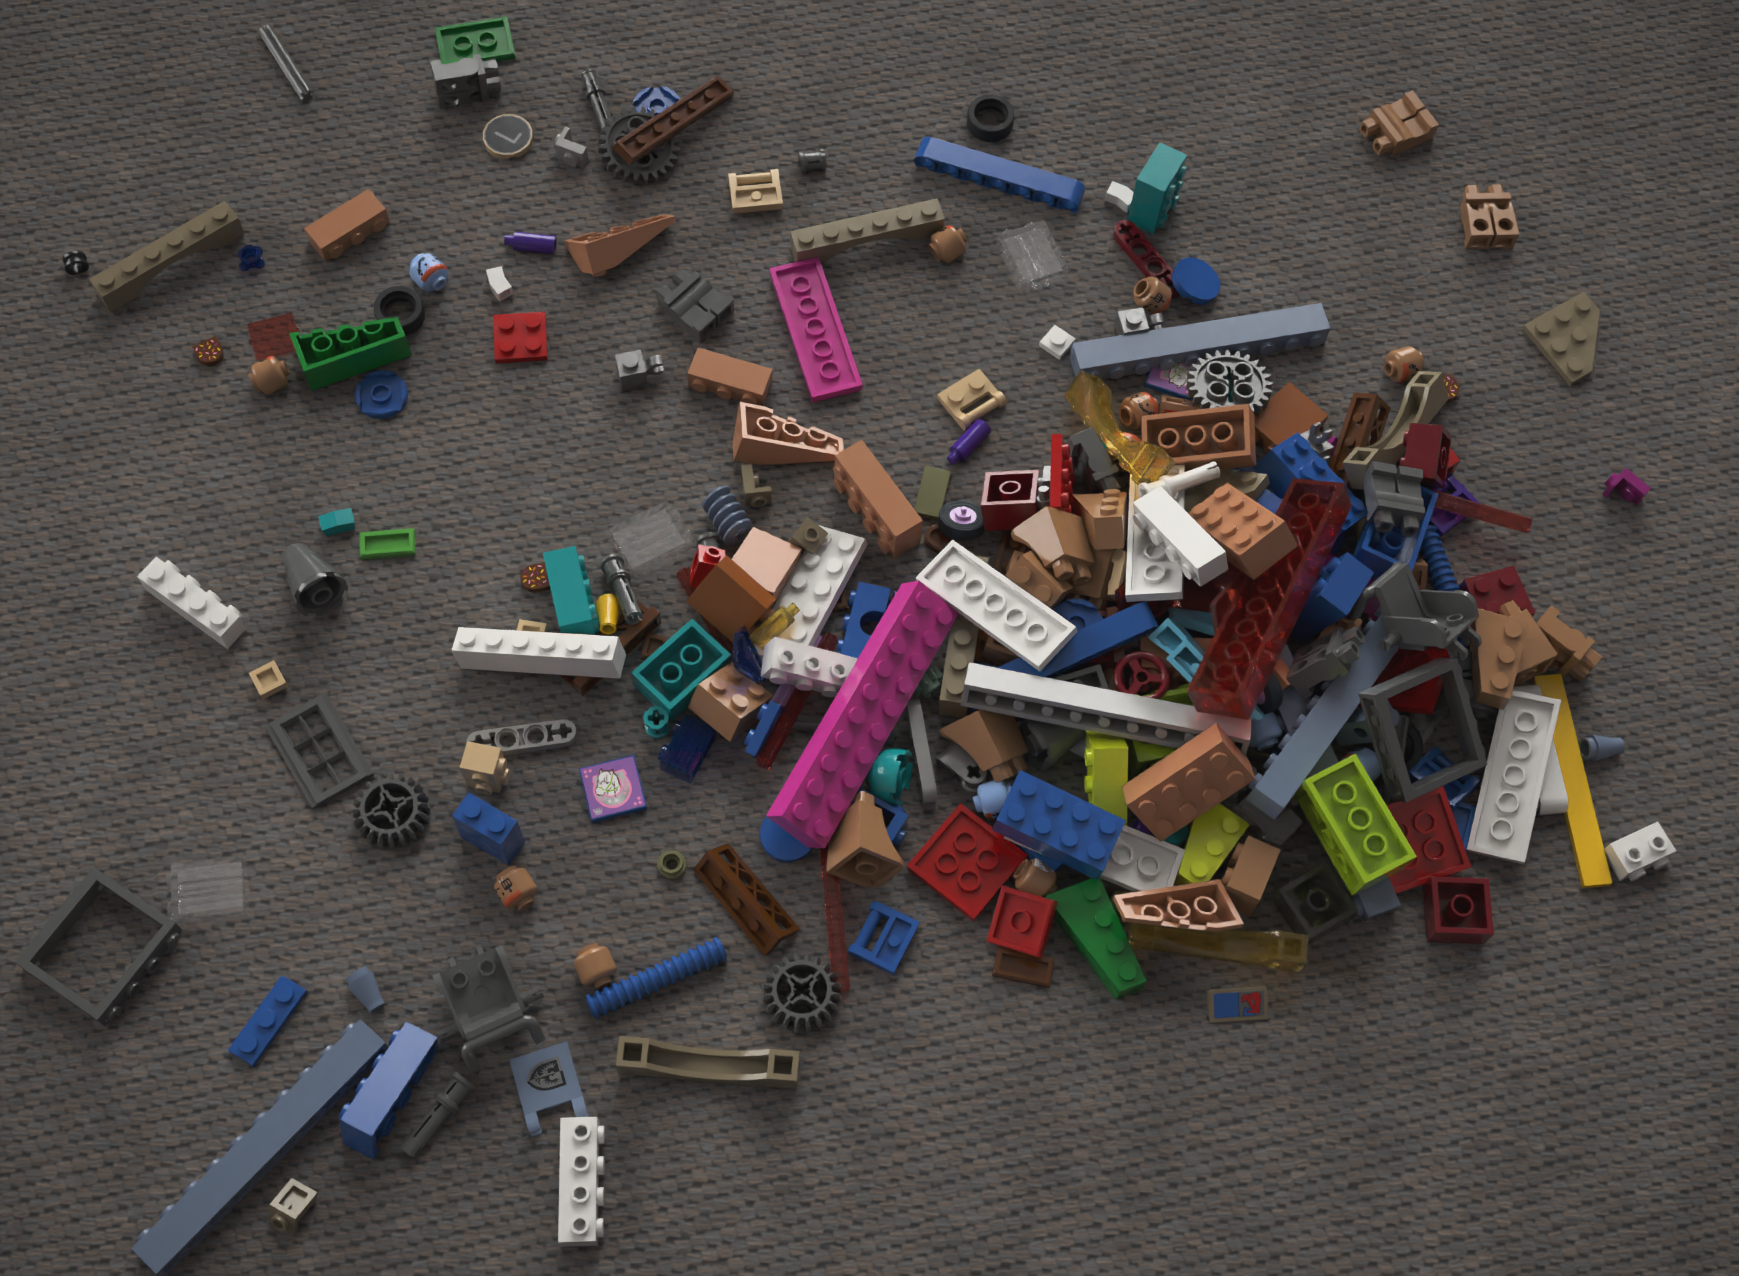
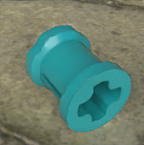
[643,706,670,739]

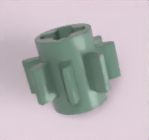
[914,666,943,699]

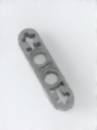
[905,699,937,804]
[466,719,577,755]

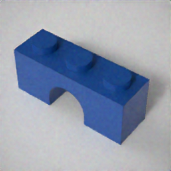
[836,582,891,658]

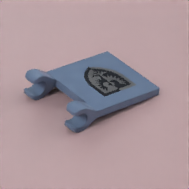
[509,1041,589,1137]

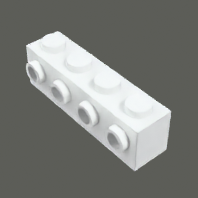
[1133,486,1228,587]
[137,557,246,649]
[761,637,858,697]
[558,1117,605,1247]

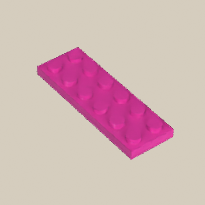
[769,257,863,403]

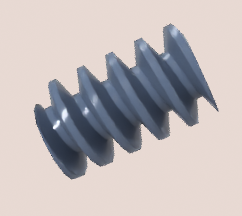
[702,485,753,547]

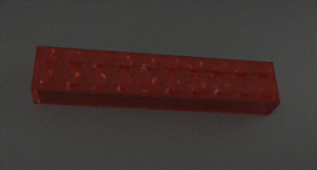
[1187,478,1352,720]

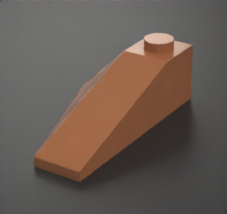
[564,214,676,277]
[733,402,844,465]
[1113,879,1244,932]

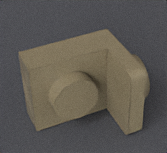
[741,464,772,507]
[788,517,828,554]
[268,1178,317,1235]

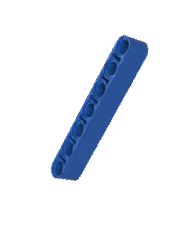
[914,137,1085,213]
[998,601,1159,678]

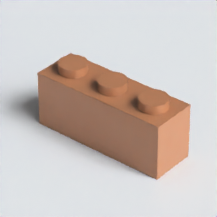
[304,189,390,262]
[687,348,773,406]

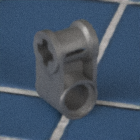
[935,742,987,793]

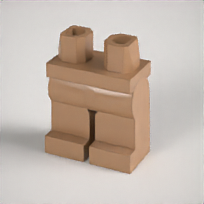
[1359,90,1439,156]
[1460,184,1520,249]
[1537,605,1602,682]

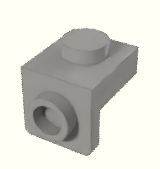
[554,126,588,168]

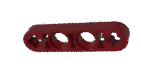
[1113,220,1179,299]

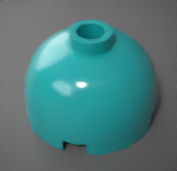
[865,748,913,806]

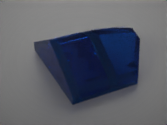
[733,625,766,685]

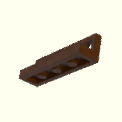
[1329,393,1391,500]
[559,600,661,696]
[693,843,800,956]

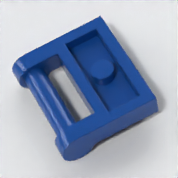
[744,700,785,757]
[1408,746,1481,810]
[847,901,920,976]

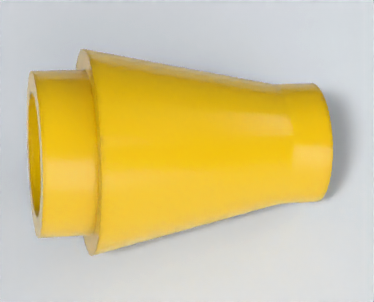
[595,594,621,635]

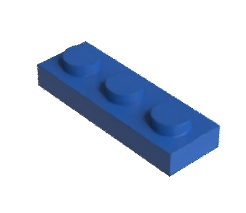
[228,975,308,1067]

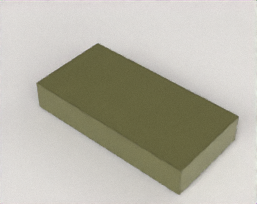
[914,466,951,521]

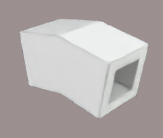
[1105,181,1133,213]
[486,266,513,302]

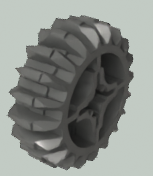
[352,773,431,850]
[762,953,842,1033]

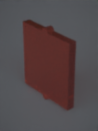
[247,313,300,361]

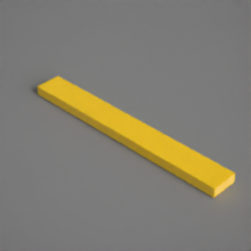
[1532,674,1612,889]

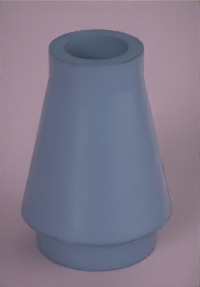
[1579,734,1624,762]
[346,967,385,1013]

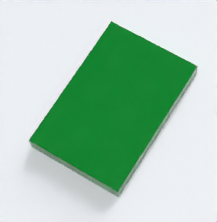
[435,16,516,65]

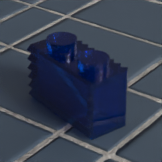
[658,715,717,784]

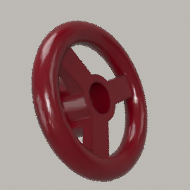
[1113,651,1170,699]

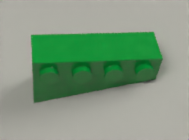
[289,317,412,391]
[1045,877,1147,1000]

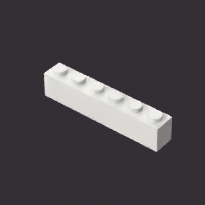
[452,627,626,679]

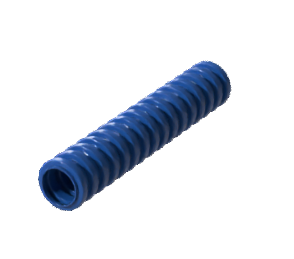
[1419,525,1470,650]
[585,937,727,1019]

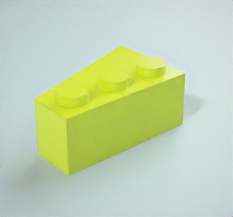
[1084,730,1128,826]
[1174,803,1250,885]

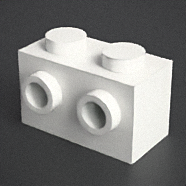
[1604,822,1676,882]

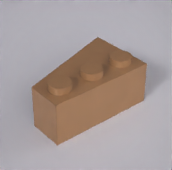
[1072,489,1128,550]
[1470,608,1529,710]

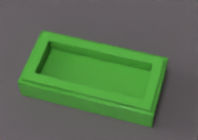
[360,528,416,560]

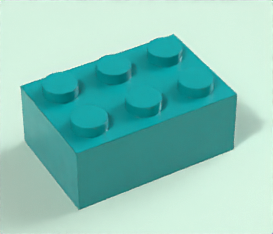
[1127,142,1188,235]
[543,546,600,635]
[631,619,732,722]

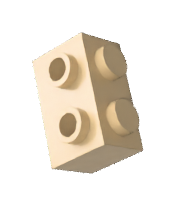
[460,741,510,795]

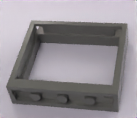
[1358,657,1487,802]
[15,867,182,1026]

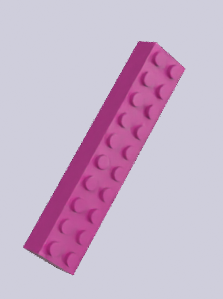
[766,581,959,848]

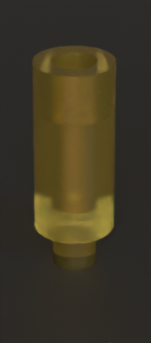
[749,603,800,651]

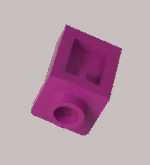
[1602,468,1651,505]

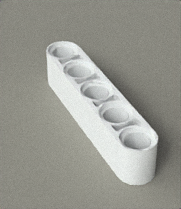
[1513,684,1568,816]

